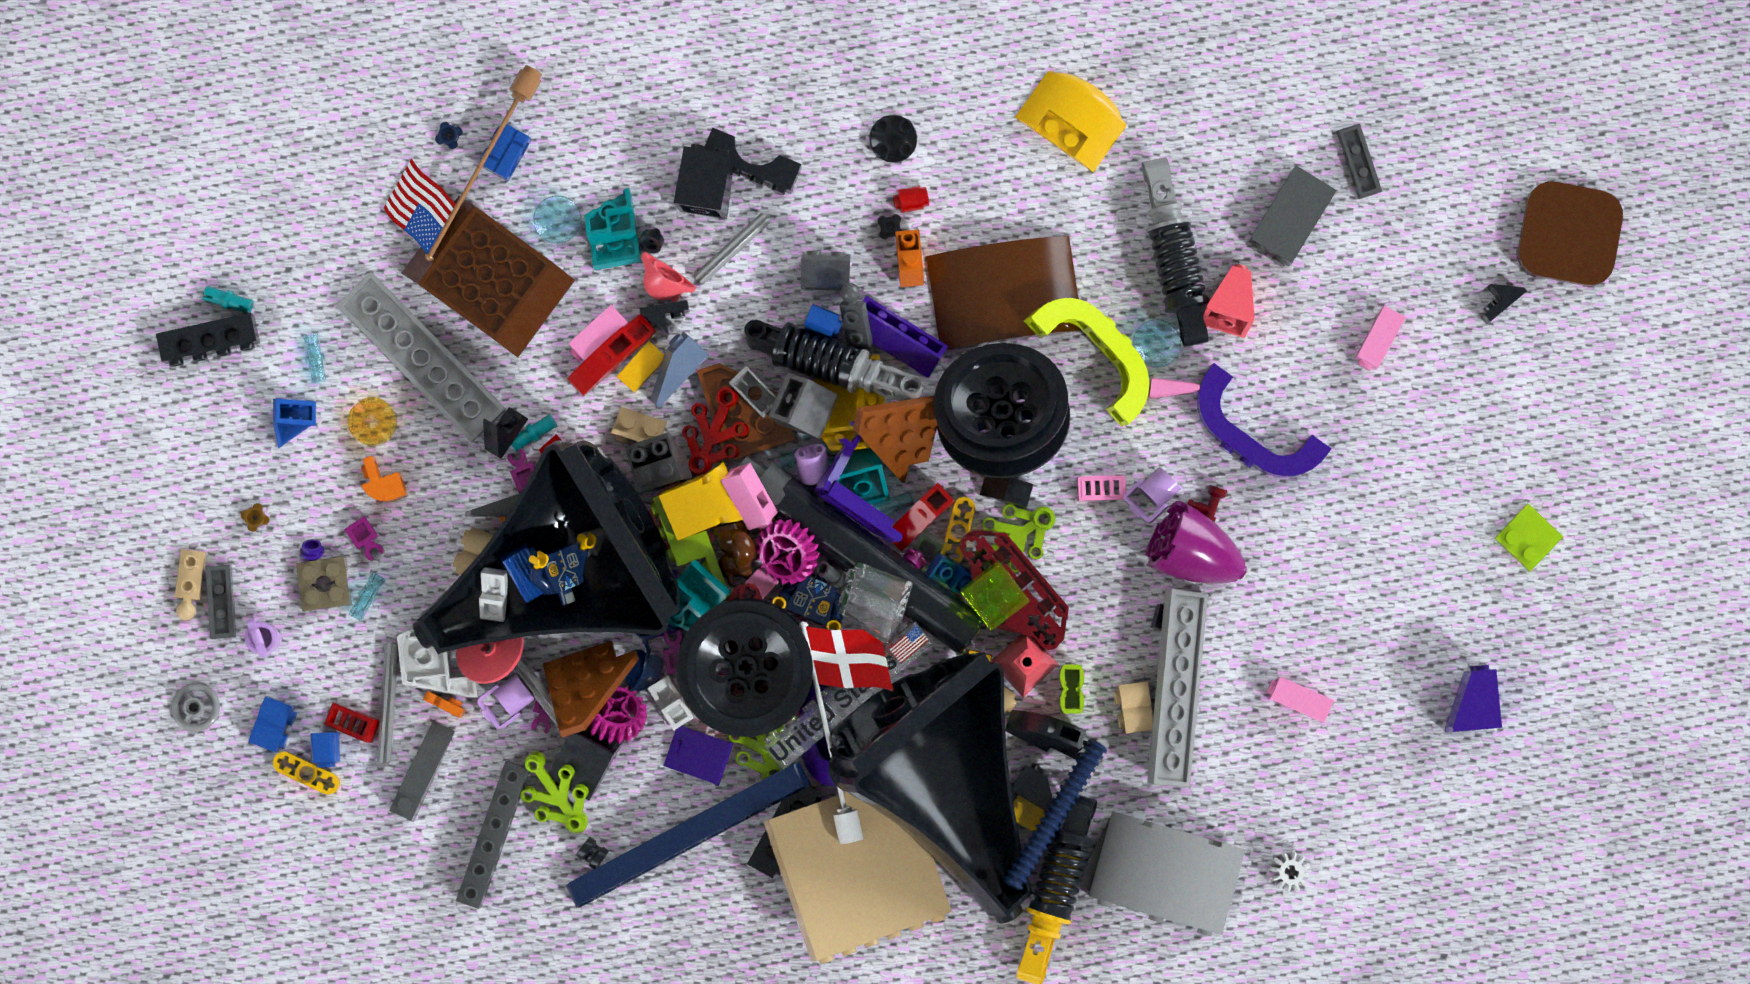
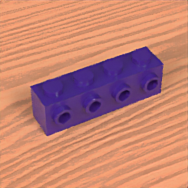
[863,296,948,378]

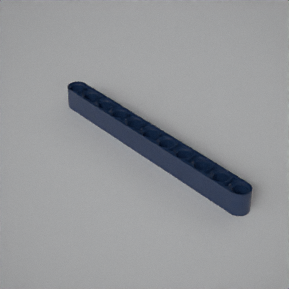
[566,762,811,908]

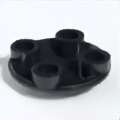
[869,115,917,163]

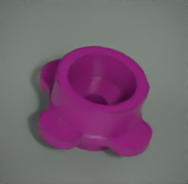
[903,548,927,569]

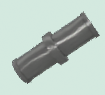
[816,561,854,593]

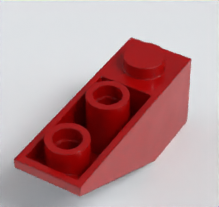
[892,483,955,552]

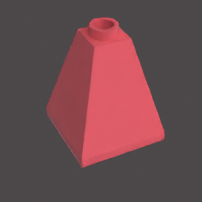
[1203,264,1255,338]
[991,634,1059,697]

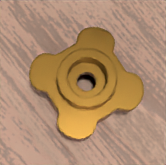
[241,503,270,532]

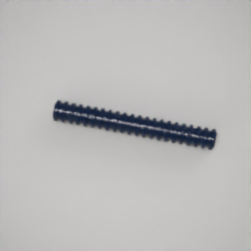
[1003,739,1107,890]

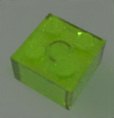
[960,560,1030,631]

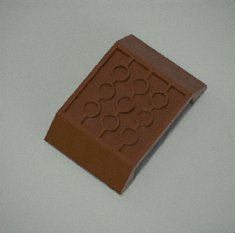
[402,196,575,358]

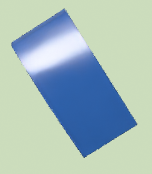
[926,553,972,598]

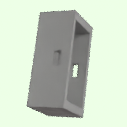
[729,366,777,419]

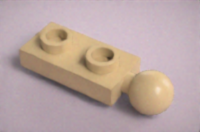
[175,549,206,621]

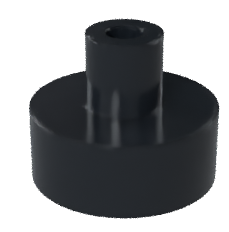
[638,228,664,254]

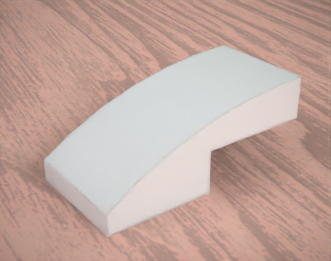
[479,567,508,622]
[647,674,694,730]

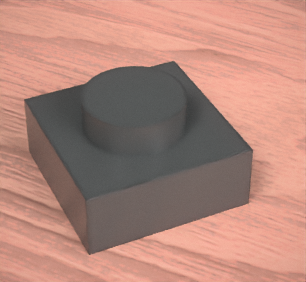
[912,529,946,563]

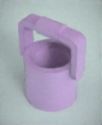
[795,444,829,495]
[1124,467,1181,524]
[244,618,281,658]
[477,674,535,730]

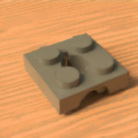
[296,557,352,612]

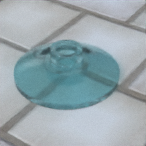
[533,195,582,244]
[1133,319,1181,368]

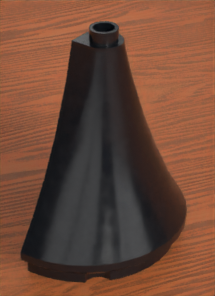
[413,440,680,654]
[828,652,1033,924]

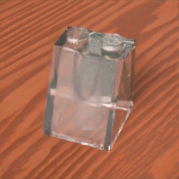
[839,562,913,644]

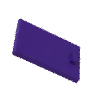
[663,726,733,786]

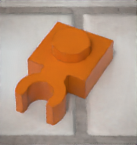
[423,691,466,718]

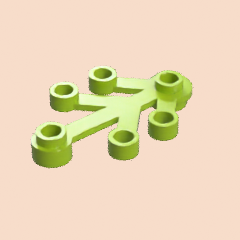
[973,504,1055,573]
[728,722,797,780]
[520,751,589,833]

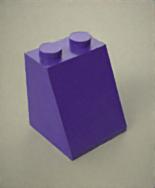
[1445,665,1502,732]

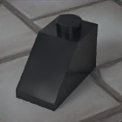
[979,477,1034,509]
[1011,763,1053,811]

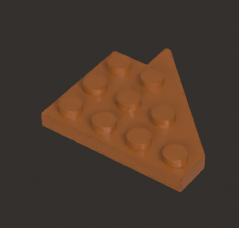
[697,363,795,463]
[853,396,938,483]
[543,640,639,738]

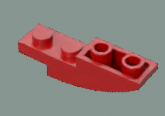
[567,314,656,397]

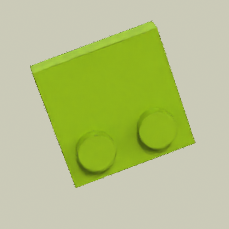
[1494,503,1564,572]

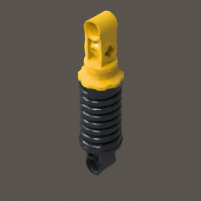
[1016,794,1097,984]

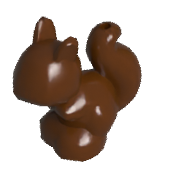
[712,520,755,586]

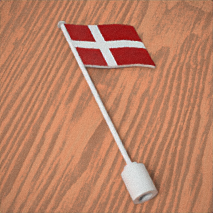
[799,622,893,844]

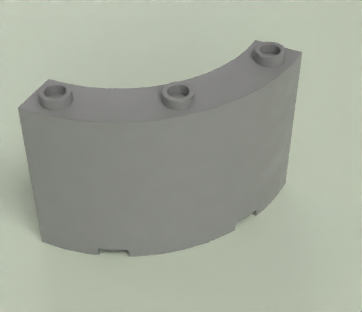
[1089,811,1245,936]

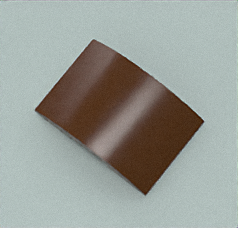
[926,236,1082,351]

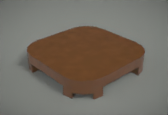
[1516,182,1623,287]

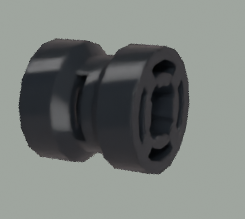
[575,836,609,869]

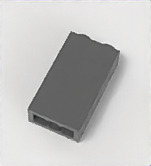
[1248,165,1337,267]

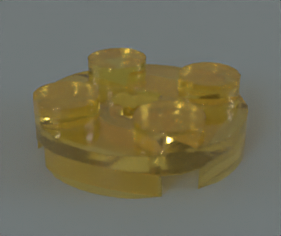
[347,397,397,446]

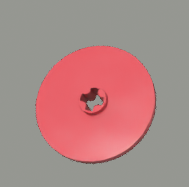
[456,637,524,684]

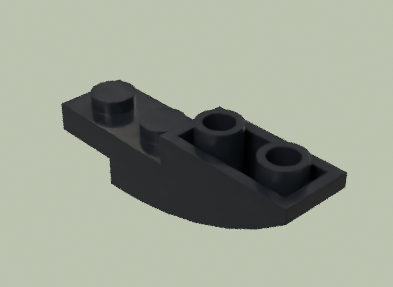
[1005,710,1099,767]

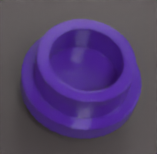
[300,539,325,561]

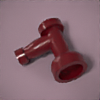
[1188,485,1228,522]

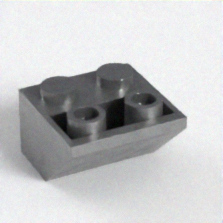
[801,251,850,291]
[769,372,839,440]
[625,432,692,493]

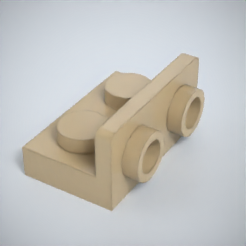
[611,407,667,444]

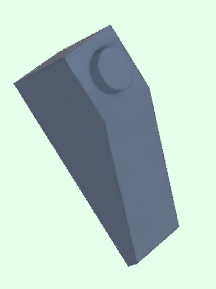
[650,332,709,408]

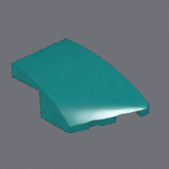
[584,188,642,271]
[669,560,731,631]

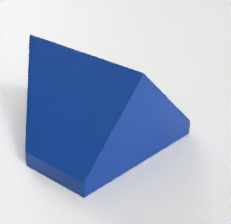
[273,399,316,449]

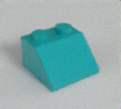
[830,448,890,505]

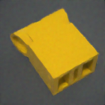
[659,461,743,540]

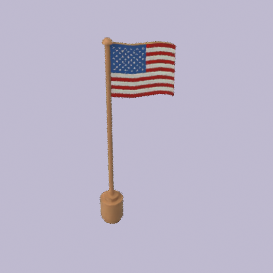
[384,65,542,261]

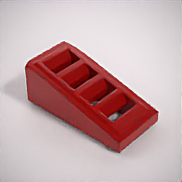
[324,702,380,743]

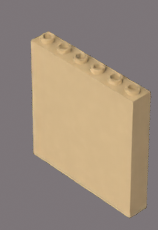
[763,793,952,965]

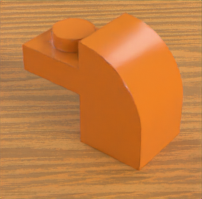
[361,455,408,502]

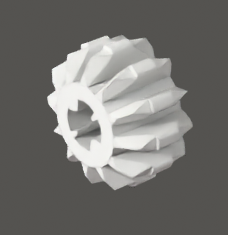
[1269,851,1311,893]

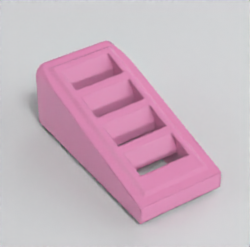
[1148,378,1200,399]
[1077,475,1126,502]

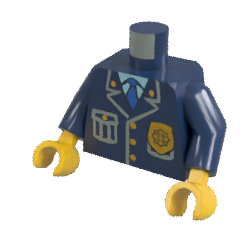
[527,532,597,605]
[771,574,844,630]

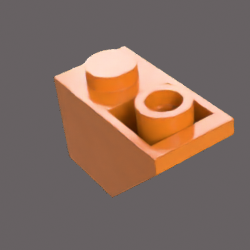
[895,229,924,287]

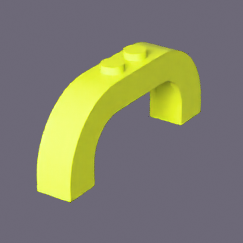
[1024,298,1149,427]

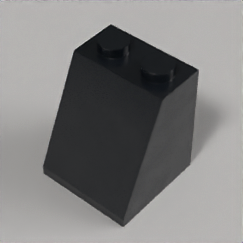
[673,144,734,219]
[548,729,625,801]

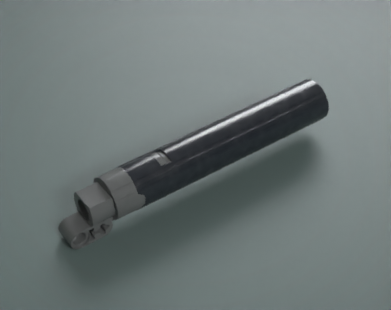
[706,455,985,654]

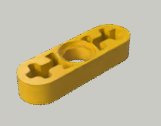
[941,497,975,563]
[273,752,340,794]

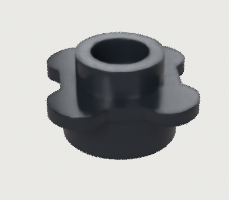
[878,214,903,240]

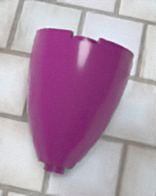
[1145,501,1247,584]

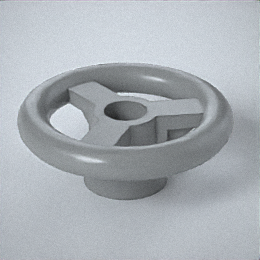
[171,683,220,732]

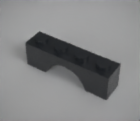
[705,127,802,195]

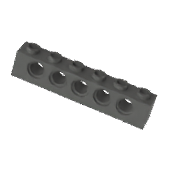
[456,761,530,909]

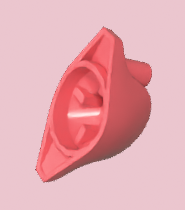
[641,252,697,302]

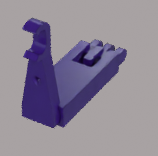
[815,421,902,543]

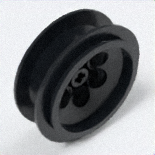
[934,343,1070,478]
[676,598,813,737]

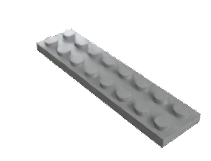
[337,272,506,443]
[1147,588,1208,788]

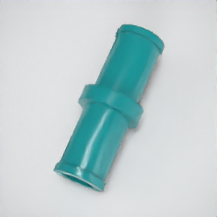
[203,286,254,313]
[511,413,558,452]

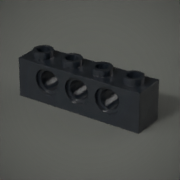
[156,313,260,367]
[747,786,822,878]

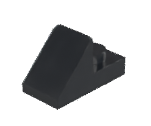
[1481,284,1527,324]
[639,300,690,335]
[483,407,528,459]

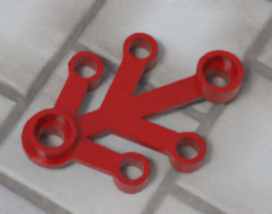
[682,387,749,476]

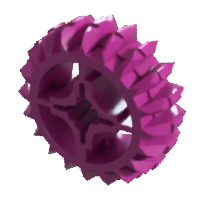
[755,519,820,585]
[586,685,647,744]

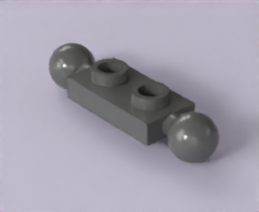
[840,283,873,359]

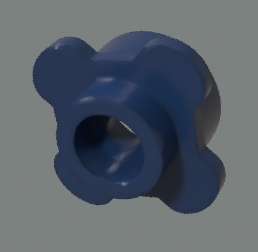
[435,122,463,149]

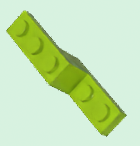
[650,495,730,602]

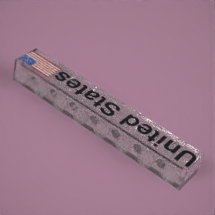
[762,621,934,770]

